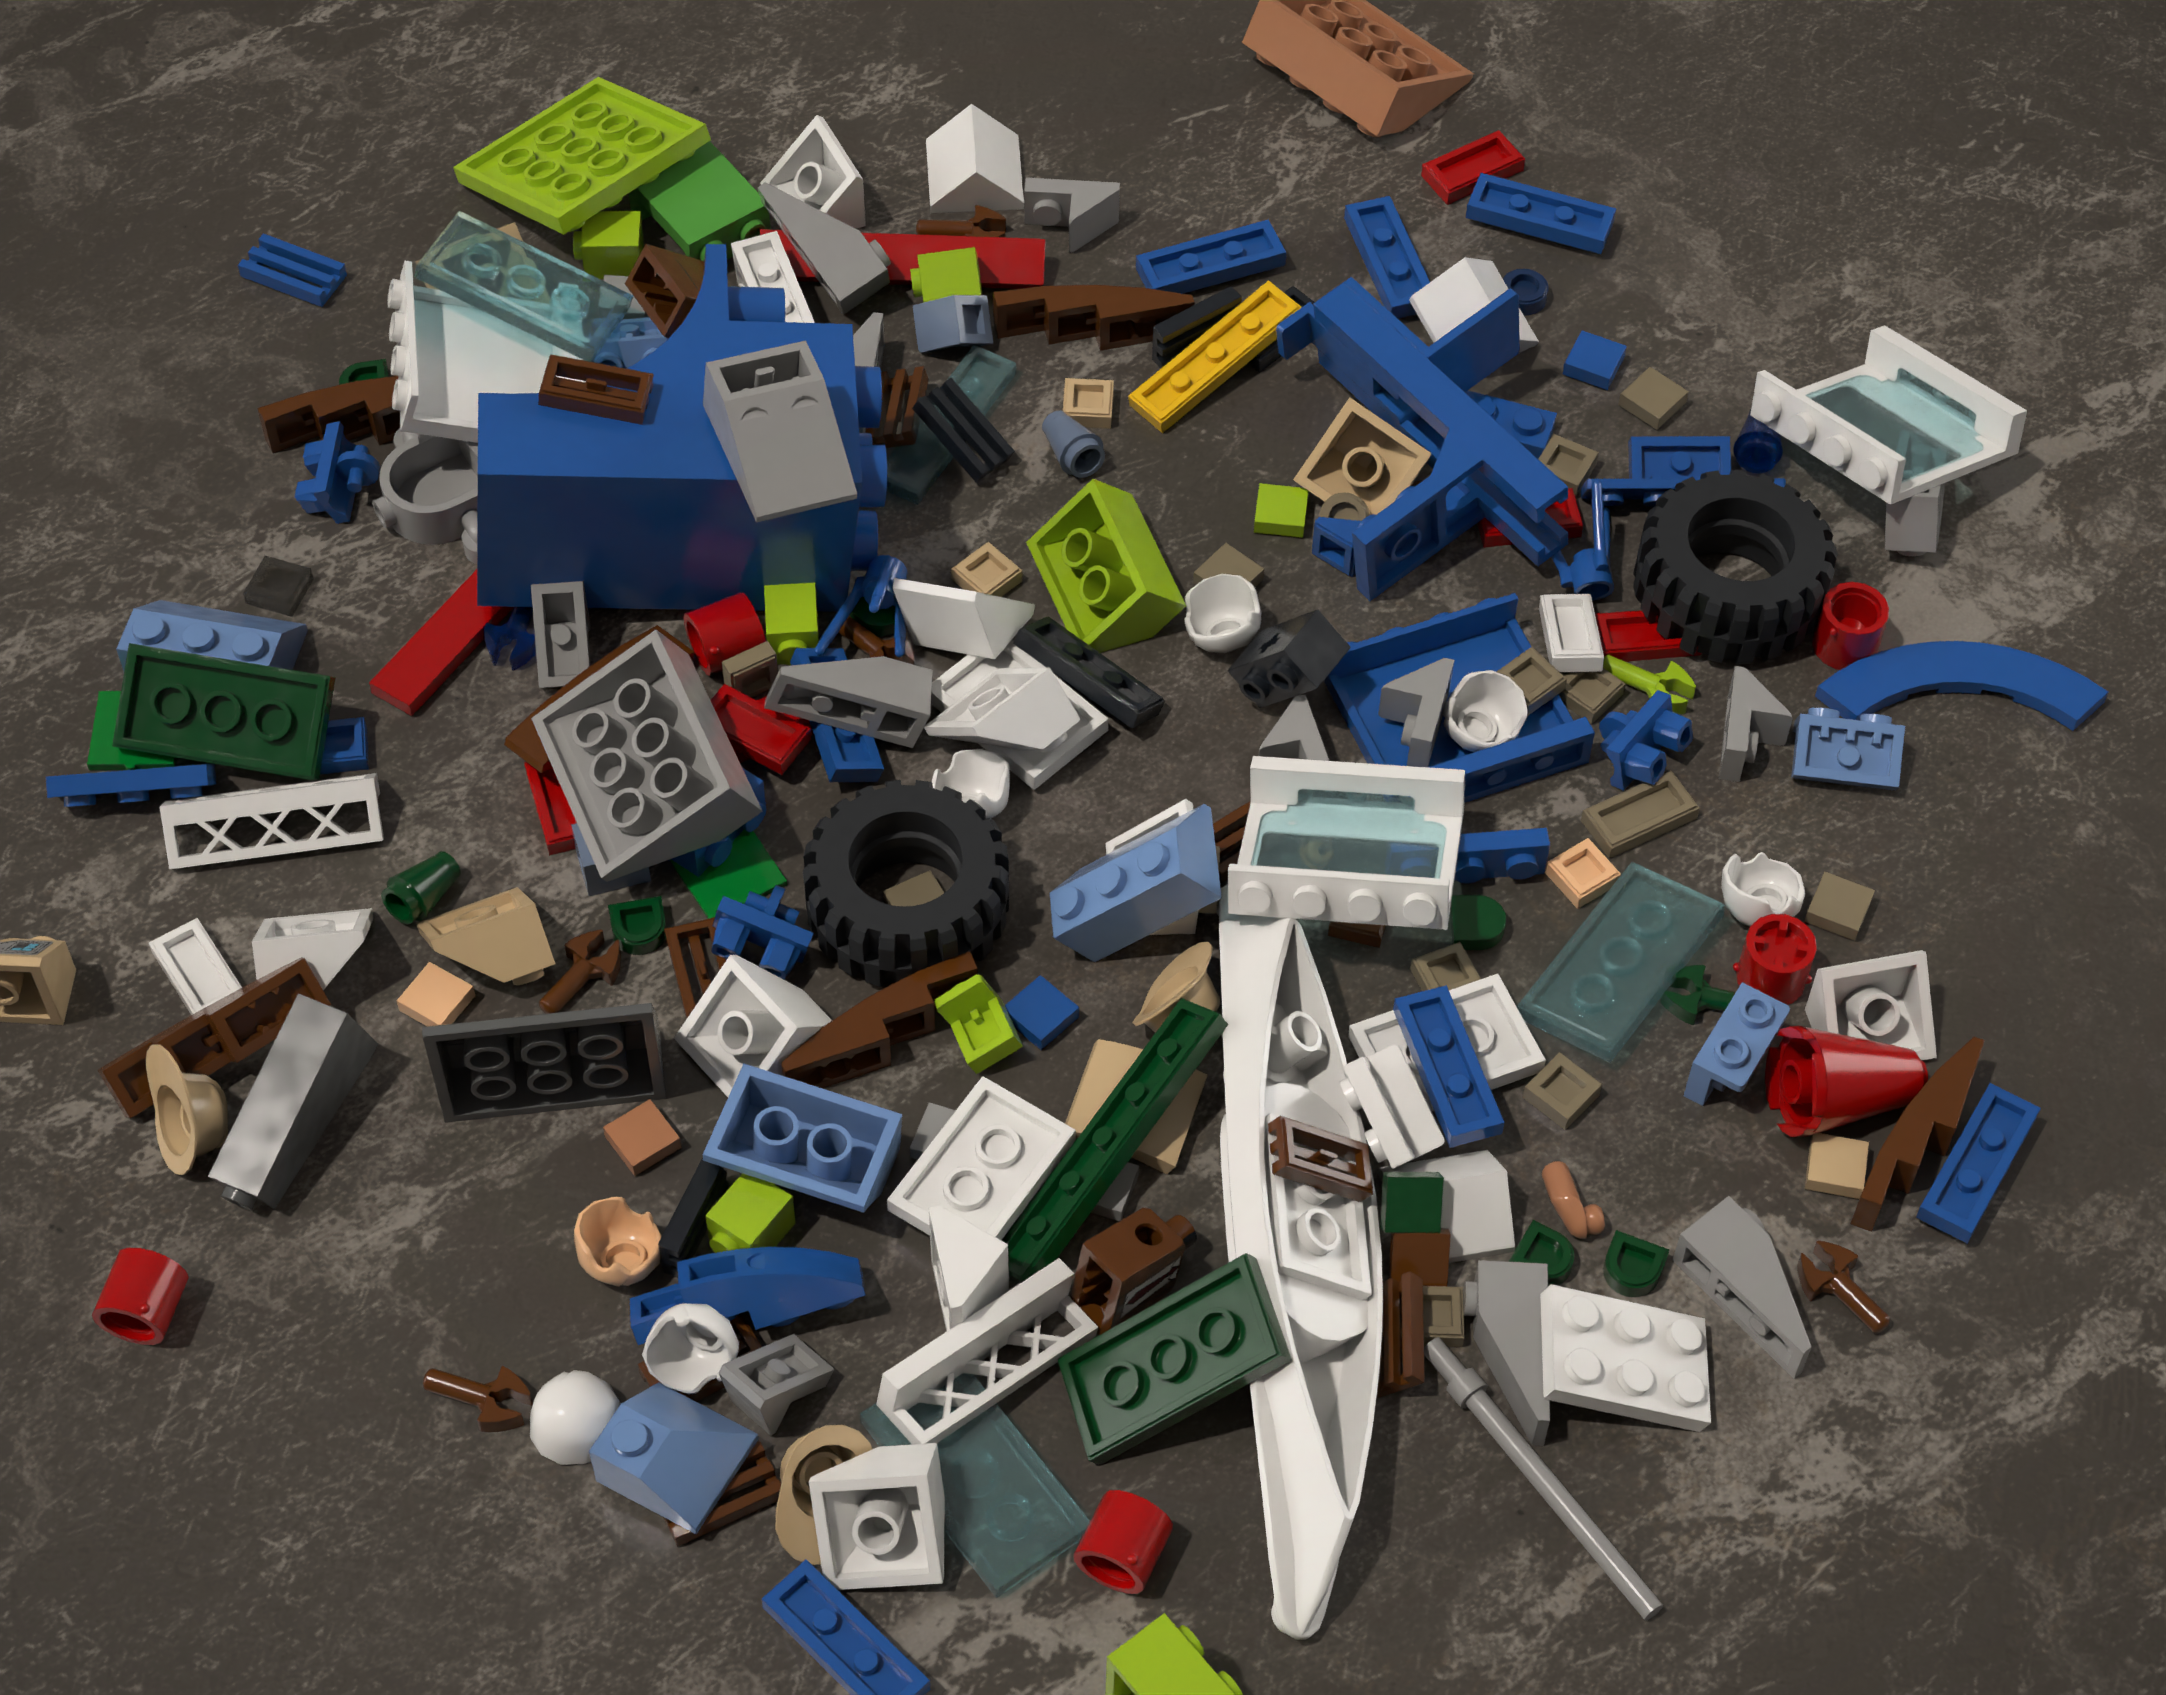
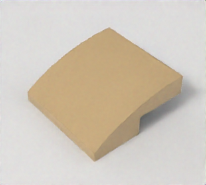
[1065,1039,1207,1174]

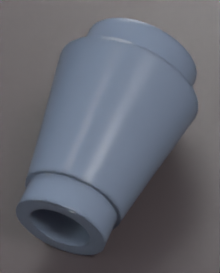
[1042,411,1105,478]

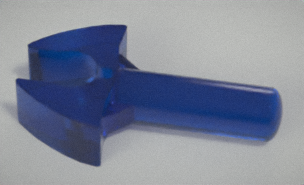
[484,607,536,670]

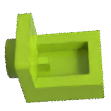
[934,974,1023,1074]

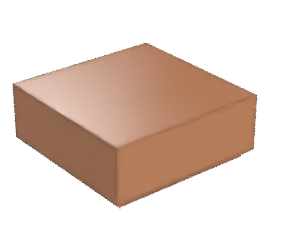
[603,1099,682,1176]

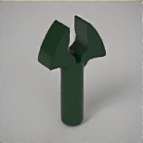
[1661,965,1736,1025]

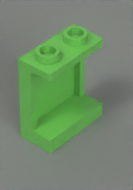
[629,141,771,261]

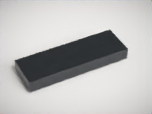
[1013,616,1165,728]

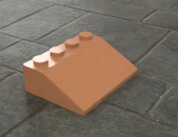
[1242,0,1474,137]

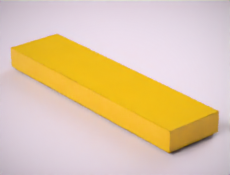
[1128,280,1302,433]

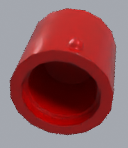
[1812,582,1889,670]
[683,592,766,676]
[1733,914,1817,1005]
[92,1248,189,1345]
[1074,1490,1173,1594]

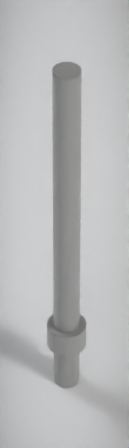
[1424,1337,1663,1621]

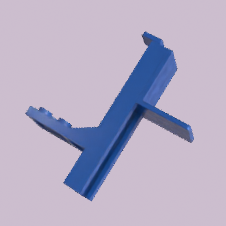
[1276,277,1568,601]

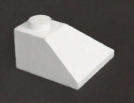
[924,667,1081,752]
[252,908,374,990]
[674,955,832,1097]
[809,1443,945,1590]

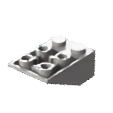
[703,341,857,522]

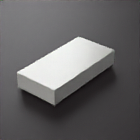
[1539,594,1604,672]
[149,918,242,1015]

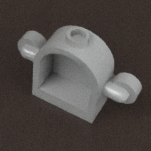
[372,428,478,564]

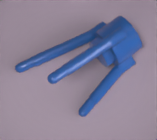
[1551,480,1614,601]
[814,555,908,658]

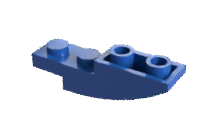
[630,1247,866,1345]

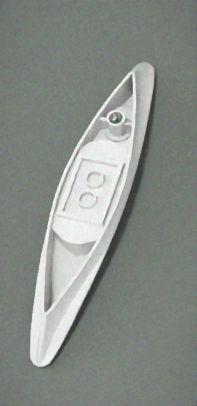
[1217,884,1383,1640]

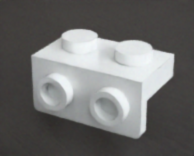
[1339,1044,1445,1169]

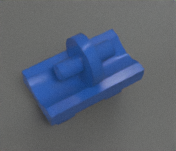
[295,421,380,524]
[1599,690,1693,790]
[711,885,814,980]

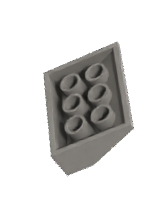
[531,630,763,882]

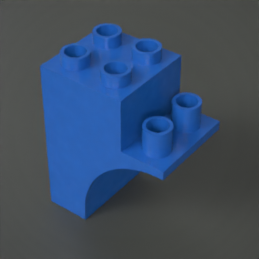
[477,244,887,612]

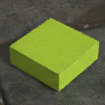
[1254,483,1308,538]

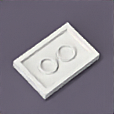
[931,640,1108,790]
[1348,973,1546,1111]
[887,1076,1076,1240]
[1540,1284,1711,1432]

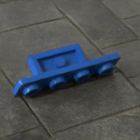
[1581,436,1786,507]

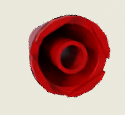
[1765,1026,1928,1137]

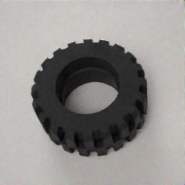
[1633,470,1837,664]
[803,780,1009,987]

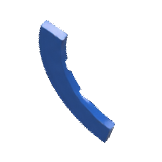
[1815,641,2109,731]

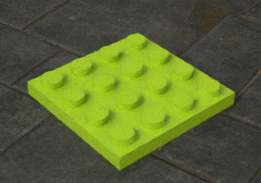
[453,77,711,235]

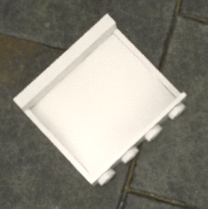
[388,261,586,443]

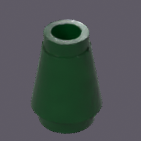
[381,851,461,924]

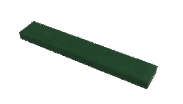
[1002,998,1228,1285]

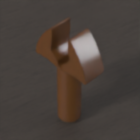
[916,205,1006,237]
[838,616,915,665]
[539,929,621,1014]
[1797,1241,1890,1333]
[423,1366,533,1432]

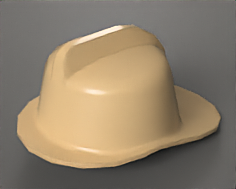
[1132,941,1221,1033]
[146,1044,228,1175]
[775,1425,872,1565]

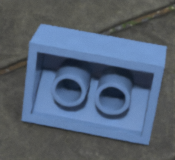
[116,600,308,671]
[1050,804,1222,962]
[703,1063,902,1213]

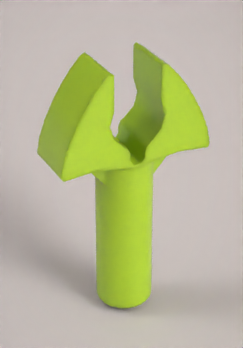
[1603,655,1696,714]

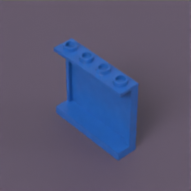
[1325,593,1595,803]

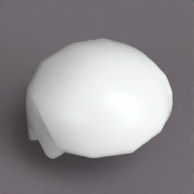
[1184,574,1261,653]
[1443,670,1528,752]
[932,749,1010,819]
[1721,852,1805,926]
[642,1303,739,1394]
[530,1370,621,1465]

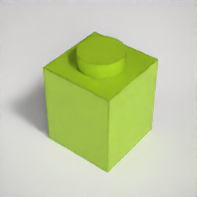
[573,211,645,279]
[910,247,982,302]
[764,582,819,666]
[705,1173,796,1253]

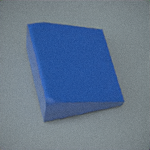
[1312,517,1361,577]

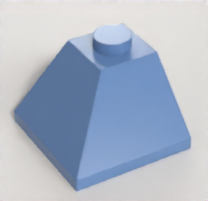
[589,1382,759,1534]

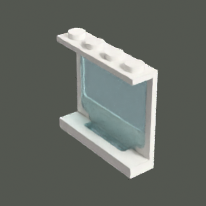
[1750,325,2027,505]
[1228,756,1465,930]

